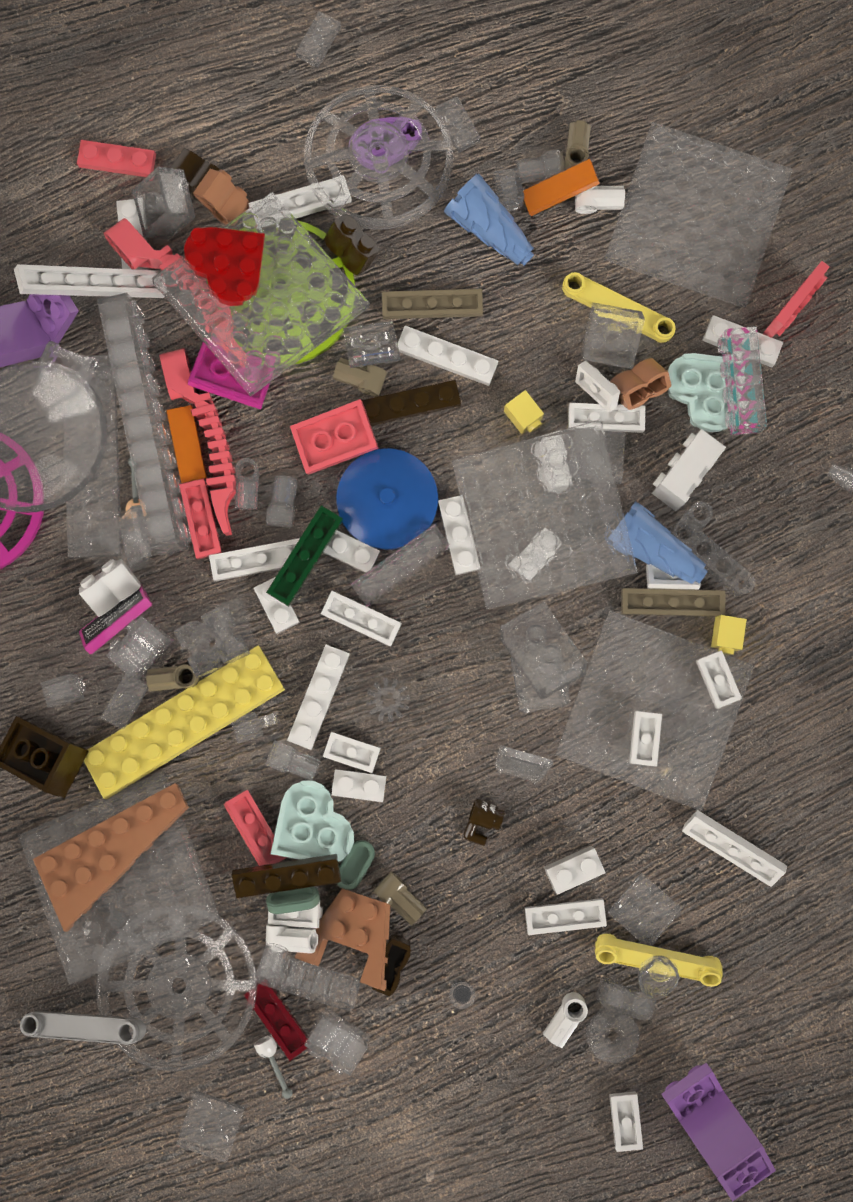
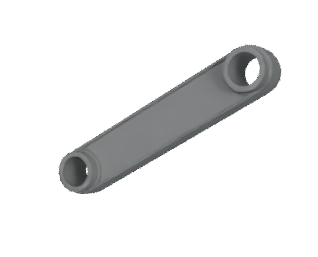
[20,1011,146,1045]

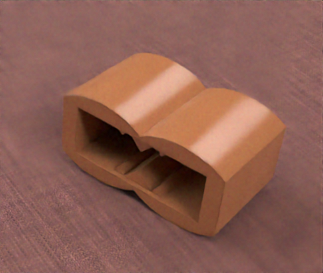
[193,169,250,228]
[610,358,671,410]

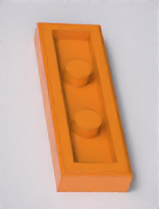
[521,159,600,216]
[166,405,207,484]

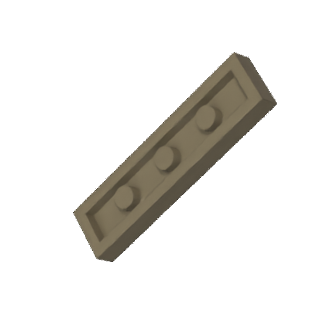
[382,289,483,319]
[621,588,725,617]

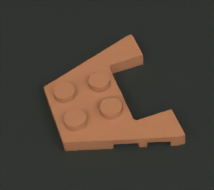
[295,889,390,991]

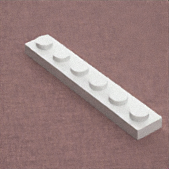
[14,264,168,298]

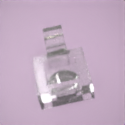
[231,711,279,744]

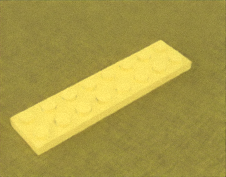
[84,645,285,800]

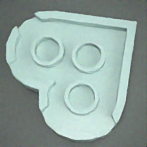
[667,353,744,432]
[271,781,354,862]

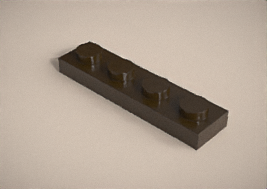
[362,380,461,426]
[231,854,341,899]

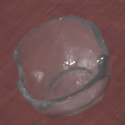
[638,955,680,998]

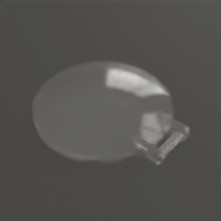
[0,341,108,513]

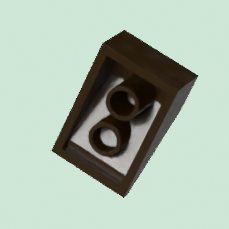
[0,716,88,799]

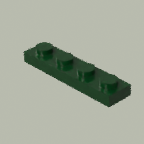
[266,505,343,607]

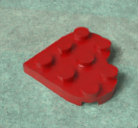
[184,227,265,306]

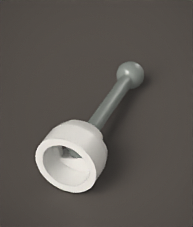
[254,1035,293,1099]

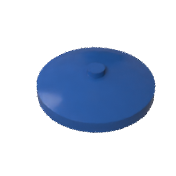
[337,448,438,550]

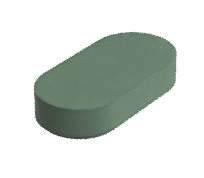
[337,840,375,890]
[266,887,320,914]

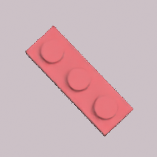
[77,140,156,178]
[179,479,222,559]
[223,789,287,866]

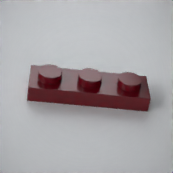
[244,977,312,1061]

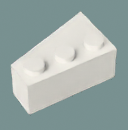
[652,429,726,511]

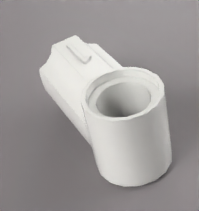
[575,185,625,214]
[265,924,318,954]
[543,992,588,1048]

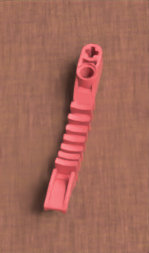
[104,218,249,368]
[159,348,238,536]

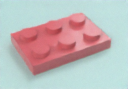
[763,261,830,338]
[290,399,378,475]

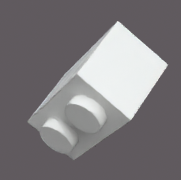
[544,846,606,895]

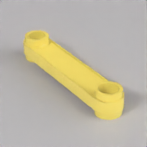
[562,272,676,343]
[595,934,723,987]

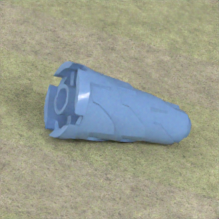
[444,173,534,266]
[607,501,708,584]

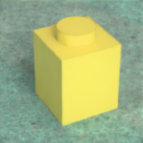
[504,390,544,434]
[711,615,747,655]

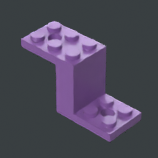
[0,294,79,367]
[661,1063,776,1202]

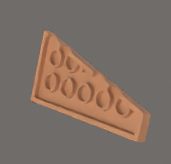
[33,783,189,932]

